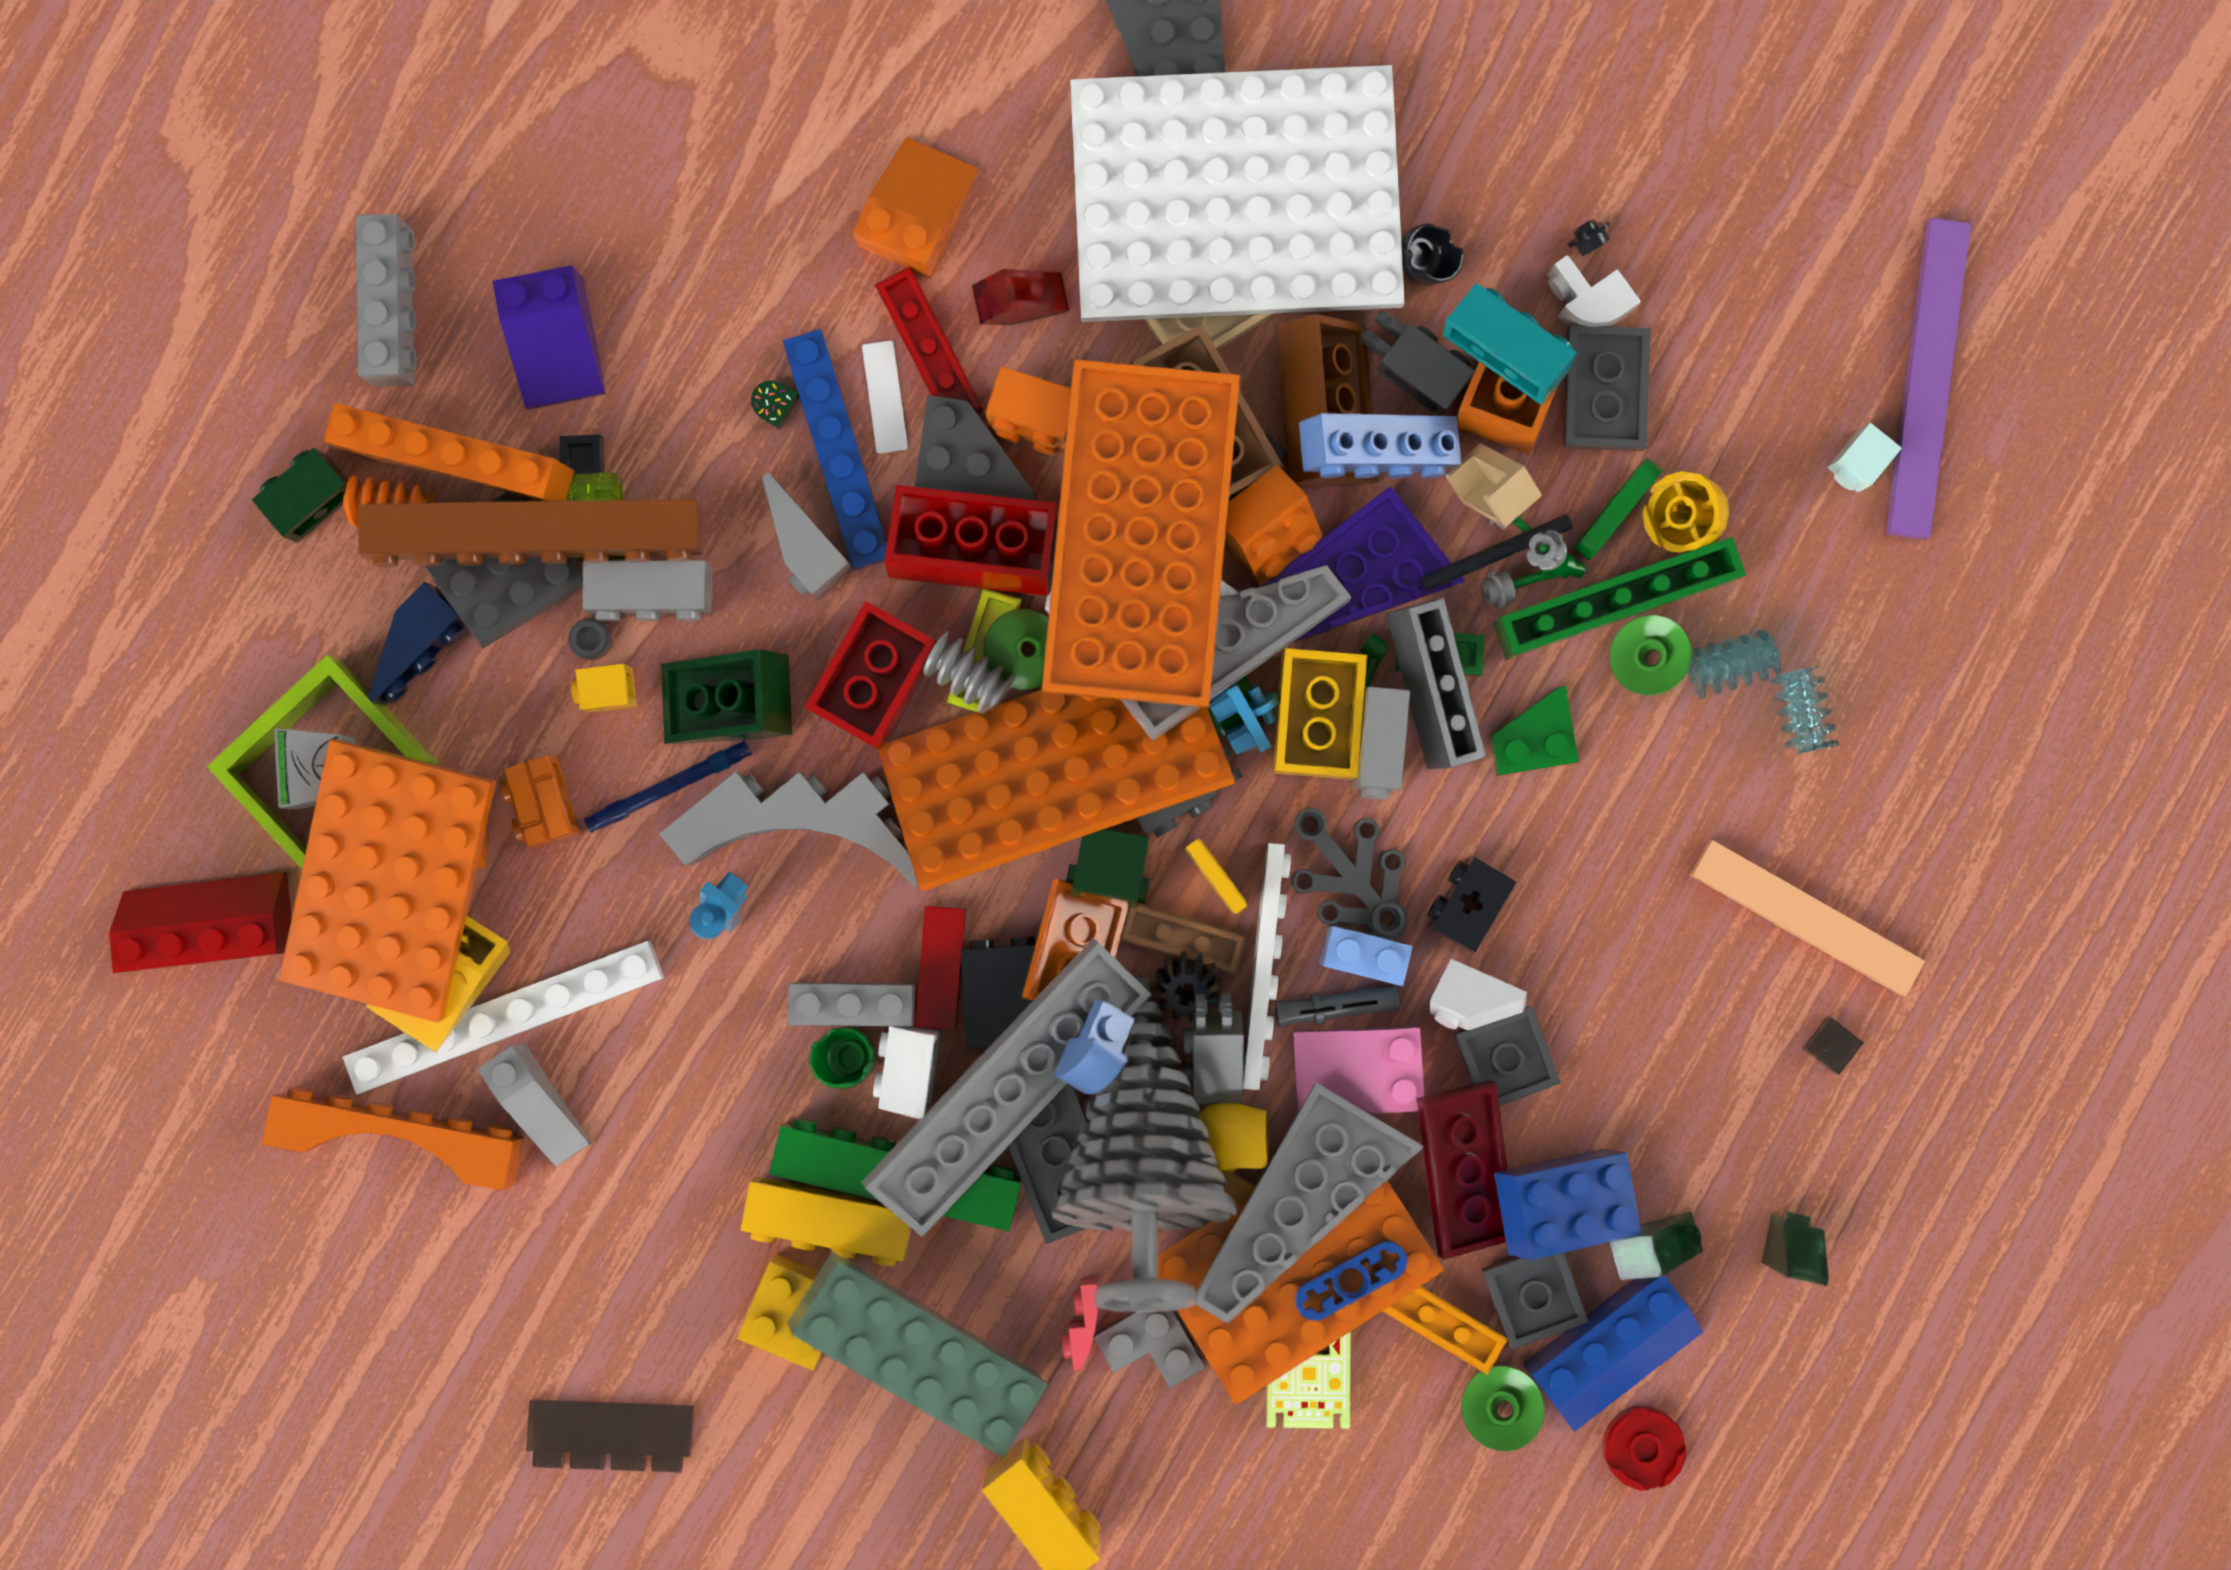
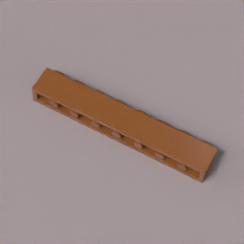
[358,499,702,567]

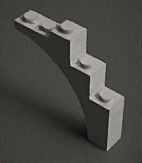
[660,772,919,888]

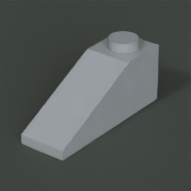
[762,472,852,600]
[477,1042,591,1167]

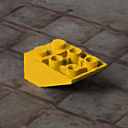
[367,916,511,1053]

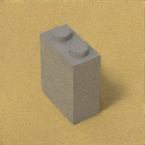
[1351,687,1410,800]

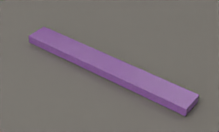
[1885,218,1971,540]

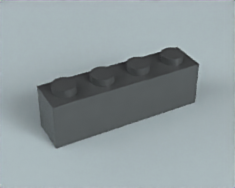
[1386,598,1486,769]

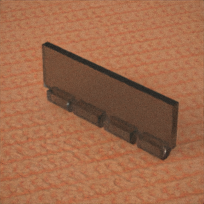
[526,1399,694,1473]

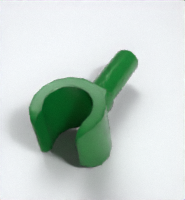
[1360,634,1387,690]

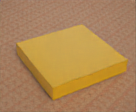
[1184,839,1247,914]

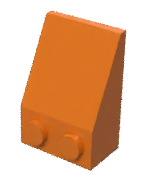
[852,137,979,278]

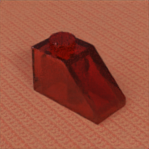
[972,269,1070,325]

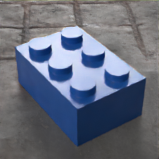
[1494,1149,1642,1260]

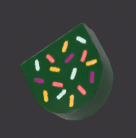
[751,380,800,430]

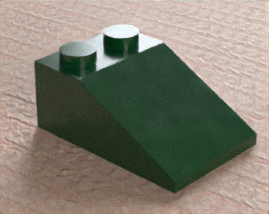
[661,649,792,744]

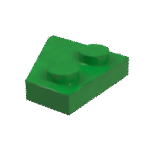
[1490,686,1579,776]

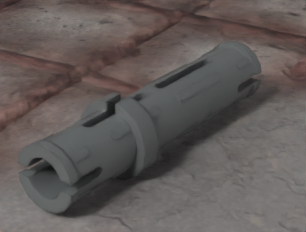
[1275,985,1400,1027]

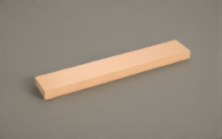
[1690,840,1925,997]

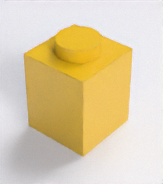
[571,664,637,713]

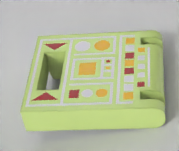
[1266,1332,1351,1429]

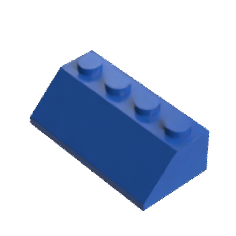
[1523,1265,1703,1432]

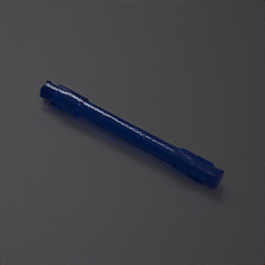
[584,740,752,833]

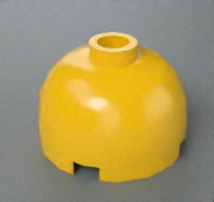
[1643,471,1729,554]

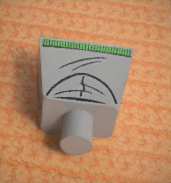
[274,729,356,809]

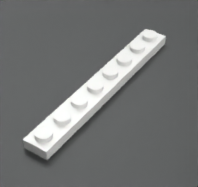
[343,940,664,1095]

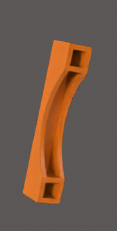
[323,403,575,501]
[261,1087,524,1191]

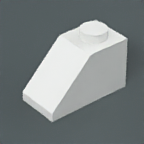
[1430,959,1527,1031]

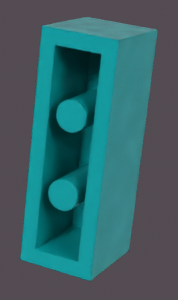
[1443,283,1577,405]

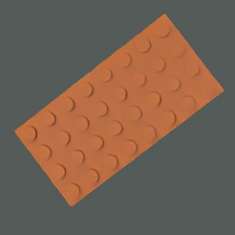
[1042,359,1240,708]
[878,690,1235,892]

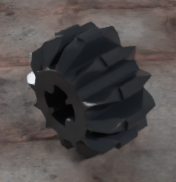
[1153,950,1223,1023]

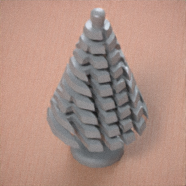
[1052,977,1237,1312]

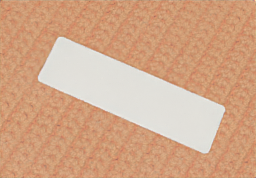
[862,340,908,454]

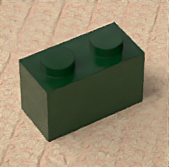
[251,448,349,543]

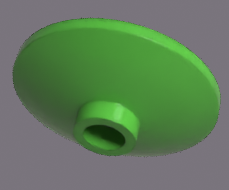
[984,609,1049,690]
[1610,615,1692,696]
[1461,1366,1545,1452]

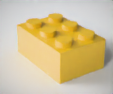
[1272,648,1367,780]
[982,1438,1102,1570]

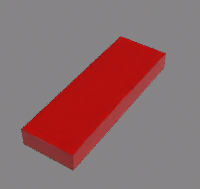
[915,906,966,1031]

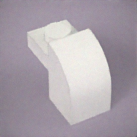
[1547,255,1641,327]

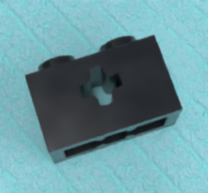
[1427,857,1517,952]

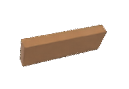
[1120,903,1247,975]

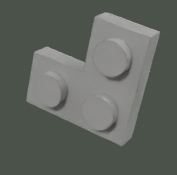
[1094,1310,1205,1388]

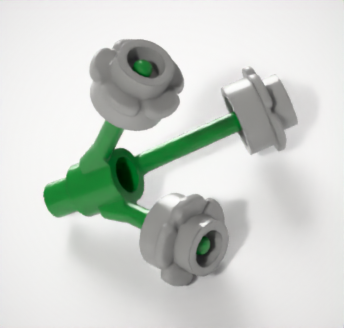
[1482,516,1586,609]

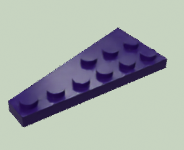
[1259,486,1465,643]

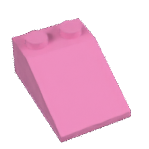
[1293,1025,1424,1113]

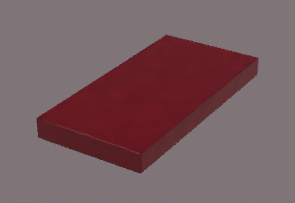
[1416,1080,1508,1260]

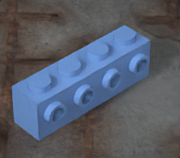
[1299,413,1461,479]

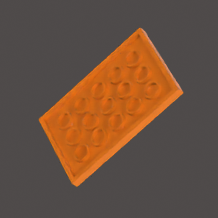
[279,739,496,1023]
[1158,1180,1445,1405]

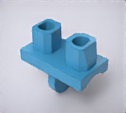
[1209,683,1280,755]
[689,872,748,940]

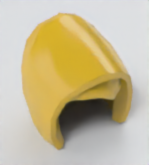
[1197,1103,1270,1174]

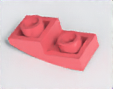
[1062,1277,1098,1371]

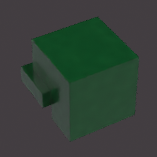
[1066,829,1150,908]

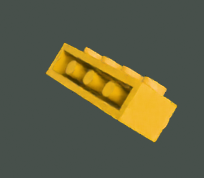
[740,1176,912,1266]

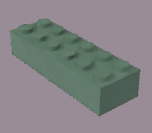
[787,1250,1048,1458]

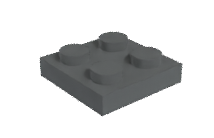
[1454,1006,1561,1106]
[1481,1253,1589,1350]

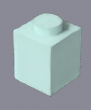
[1827,422,1902,492]

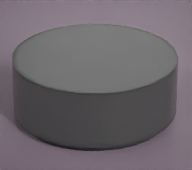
[568,619,612,660]

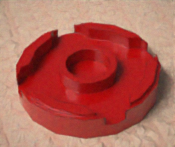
[1602,1406,1686,1491]

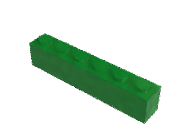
[1492,537,1746,660]
[769,1117,1022,1232]

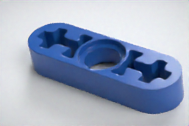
[1294,1240,1407,1320]

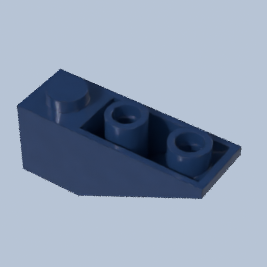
[368,582,466,706]

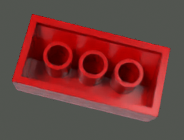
[884,485,1058,596]
[109,872,292,973]

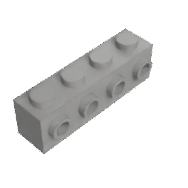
[356,214,417,387]

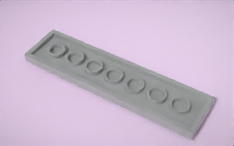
[861,938,1151,1237]

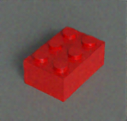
[804,601,937,750]

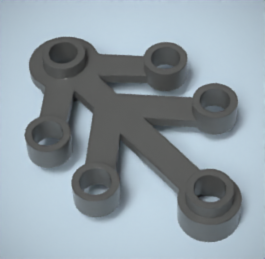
[1291,808,1408,939]

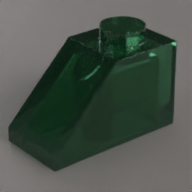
[1762,1211,1829,1286]

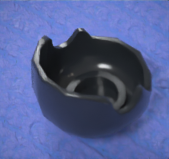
[1401,223,1464,286]

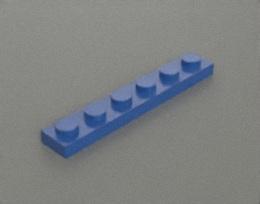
[782,329,887,571]

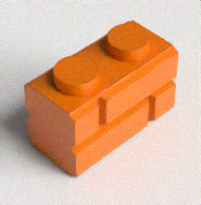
[500,755,580,848]

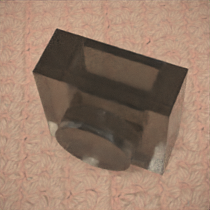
[1802,1017,1864,1075]

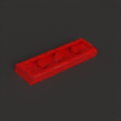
[874,267,983,413]

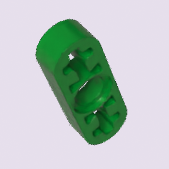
[1573,457,1663,560]

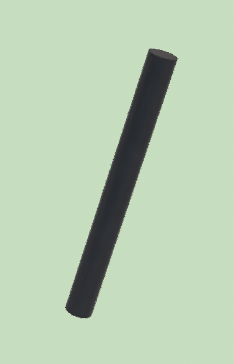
[1419,514,1573,592]

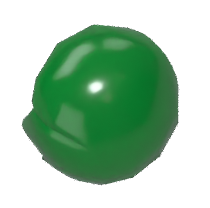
[809,1027,876,1089]

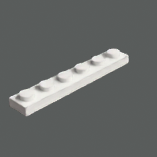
[1243,843,1291,1090]

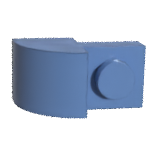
[1054,1000,1135,1094]

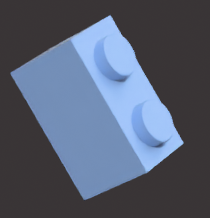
[1319,925,1413,986]

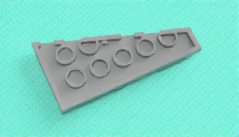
[1121,565,1351,742]
[1196,1083,1424,1323]

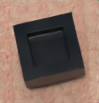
[559,434,605,479]

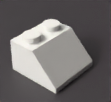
[873,1026,941,1119]

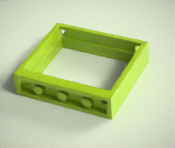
[206,655,438,869]

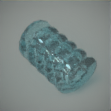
[1688,629,1781,699]
[1770,666,1839,754]

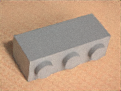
[583,560,712,622]
[788,982,917,1026]

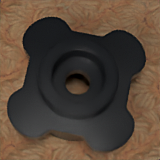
[1567,219,1610,255]

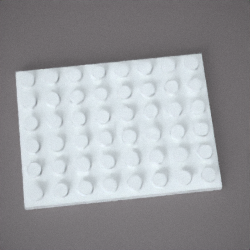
[1070,65,1405,322]

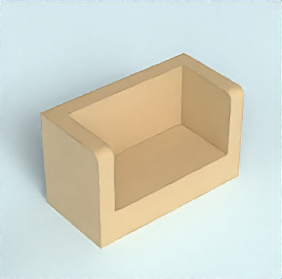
[1446,443,1542,528]

